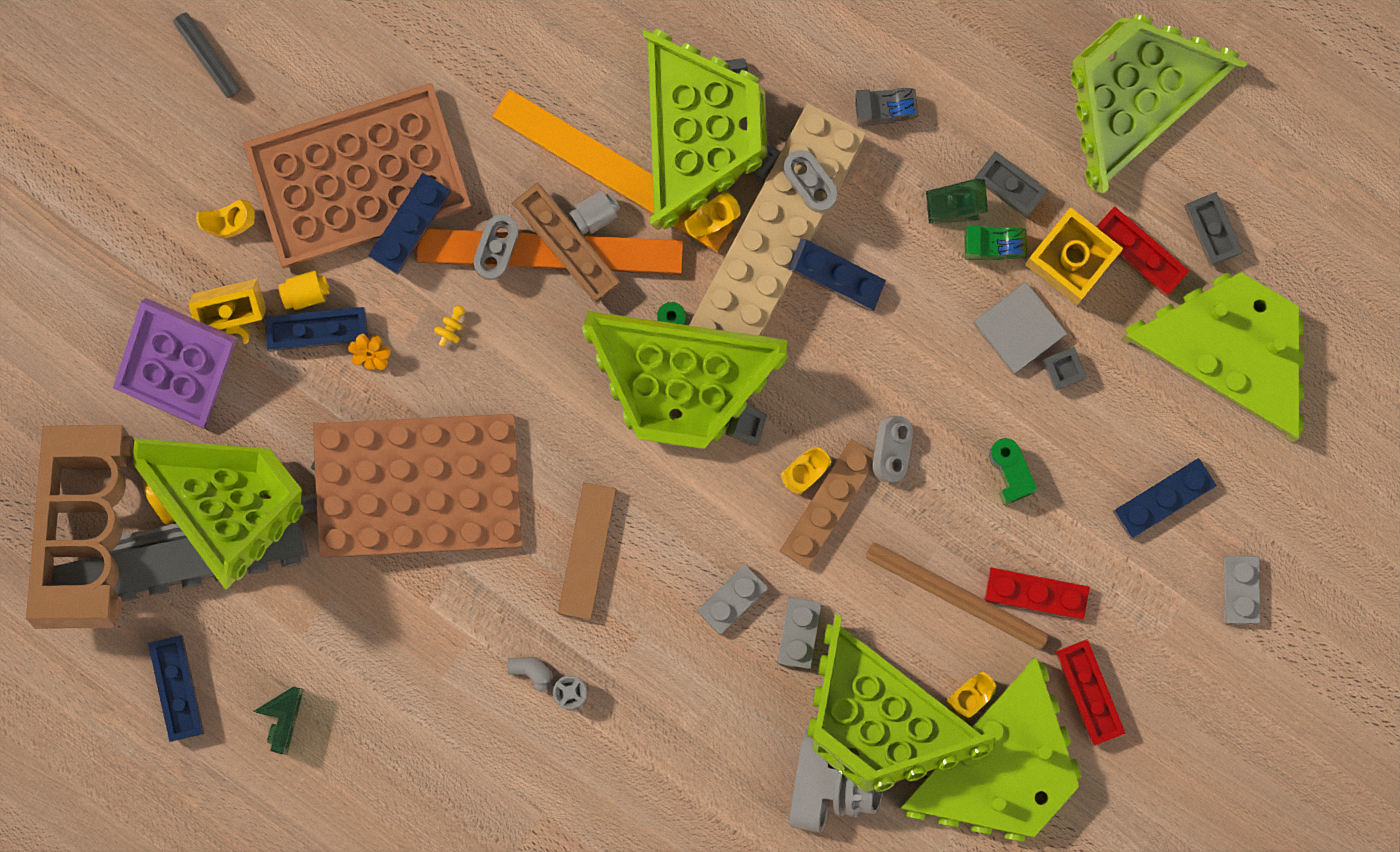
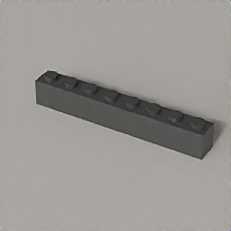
[52,517,309,602]

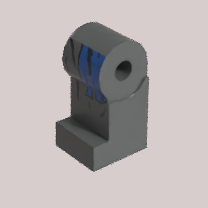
[855,88,919,126]

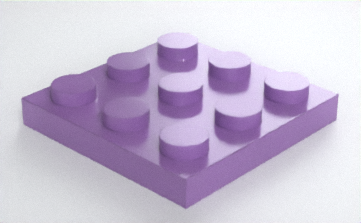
[113,298,237,428]

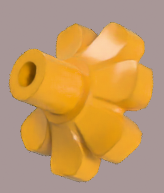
[348,334,391,371]

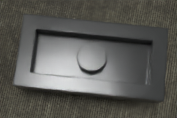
[974,151,1048,219]
[1184,192,1243,267]

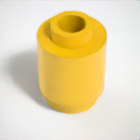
[279,270,330,311]

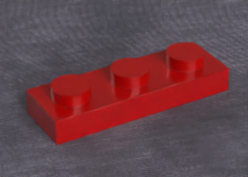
[1096,206,1190,297]
[984,567,1090,620]
[1055,639,1126,746]

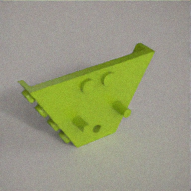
[1070,13,1248,194]
[643,29,768,230]
[1121,272,1305,443]
[582,311,789,449]
[133,438,303,590]
[807,614,996,792]
[899,657,1082,842]

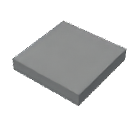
[973,282,1067,375]

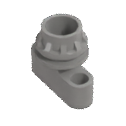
[789,730,883,833]

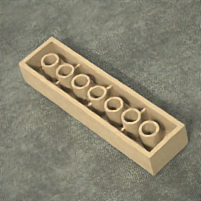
[689,103,866,336]

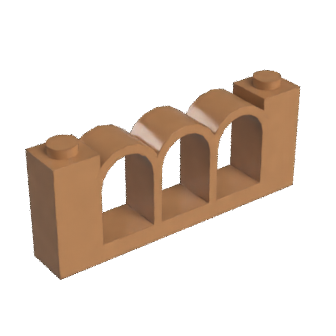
[26,424,134,629]

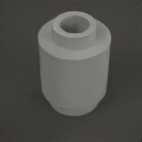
[569,190,620,236]

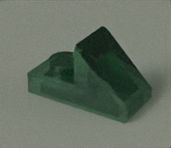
[926,178,988,224]
[253,686,304,755]

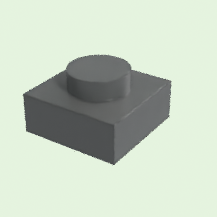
[1043,347,1087,391]
[726,405,767,446]

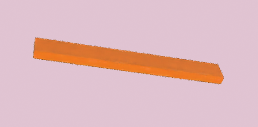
[417,229,683,275]

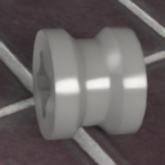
[553,676,587,710]

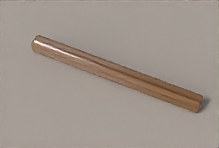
[866,543,1049,650]

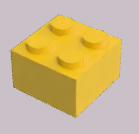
[1025,207,1123,306]

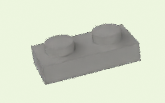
[1223,556,1260,624]
[697,564,768,635]
[777,597,822,670]

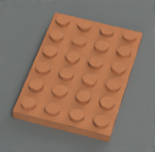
[243,83,473,269]
[313,414,522,558]

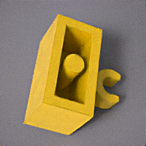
[188,278,267,344]

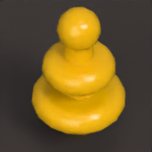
[434,305,465,347]

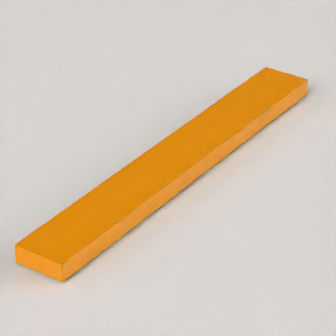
[492,89,734,253]

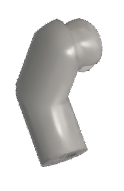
[507,657,553,692]

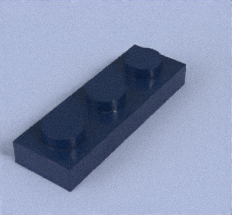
[368,172,452,275]
[788,239,886,311]
[265,307,368,351]
[1113,458,1217,539]
[148,635,204,742]

